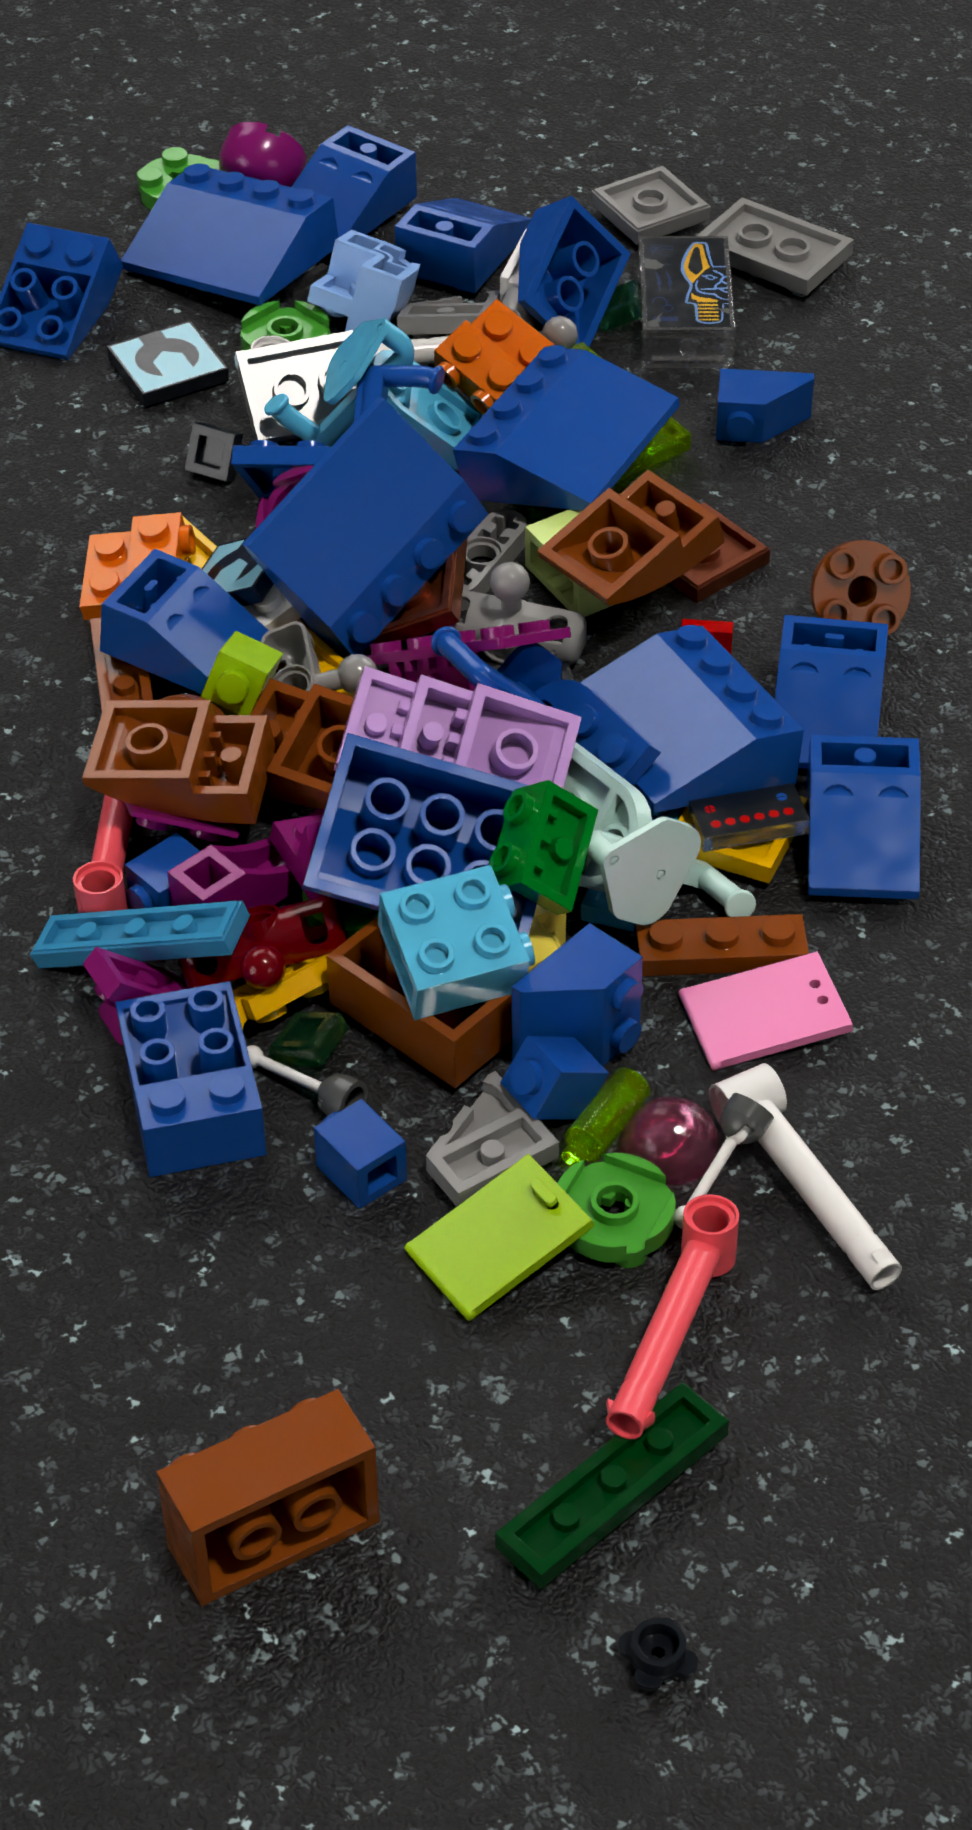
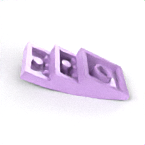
[333,666,582,788]

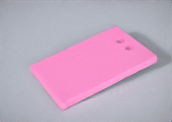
[678,951,853,1071]

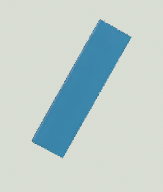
[30,901,250,969]

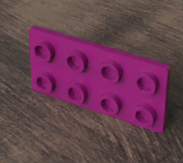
[366,619,571,691]

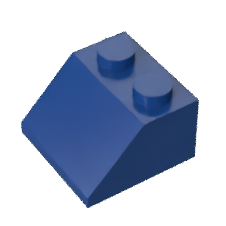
[512,923,643,1066]

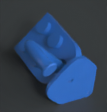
[231,365,445,498]
[431,626,661,786]

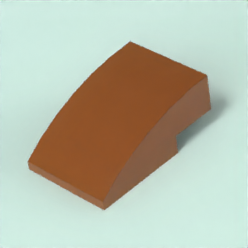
[537,470,725,606]
[250,678,354,810]
[82,700,276,824]

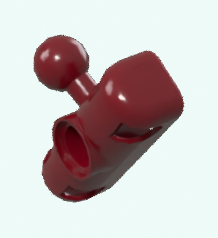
[179,896,348,990]

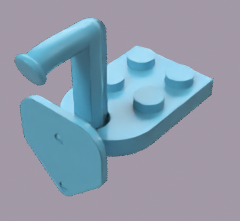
[264,318,483,470]

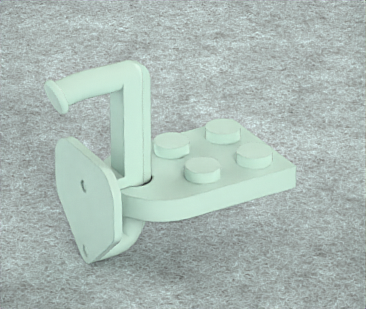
[563,742,756,925]

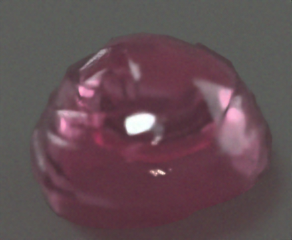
[621,1097,719,1185]

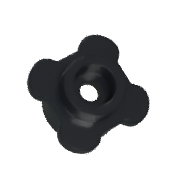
[618,1617,698,1691]

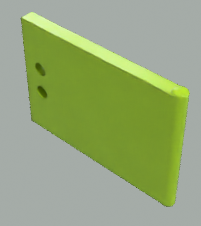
[404,1153,594,1321]

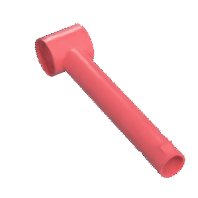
[73,795,133,913]
[606,1194,739,1439]

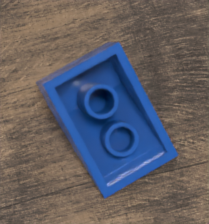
[518,195,631,351]

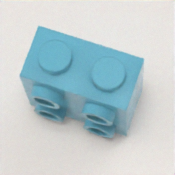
[378,865,535,1020]

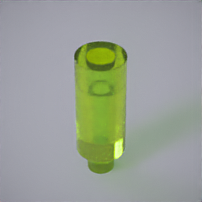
[561,1067,651,1167]

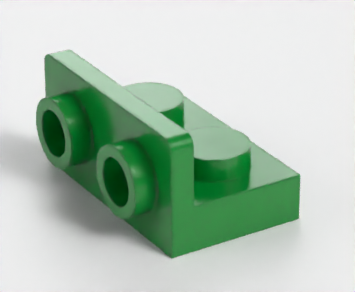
[489,780,598,915]

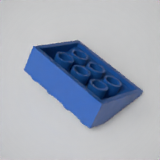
[121,164,339,305]
[453,345,680,511]
[242,396,489,656]
[580,625,804,813]
[302,733,537,936]

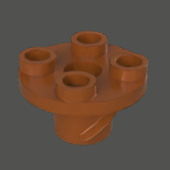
[810,540,911,635]

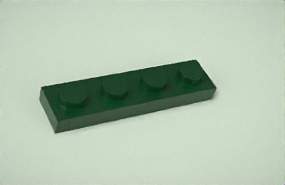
[495,1382,729,1589]

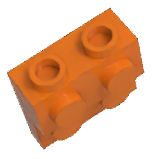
[434,299,555,415]
[79,512,196,620]

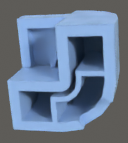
[307,230,420,331]

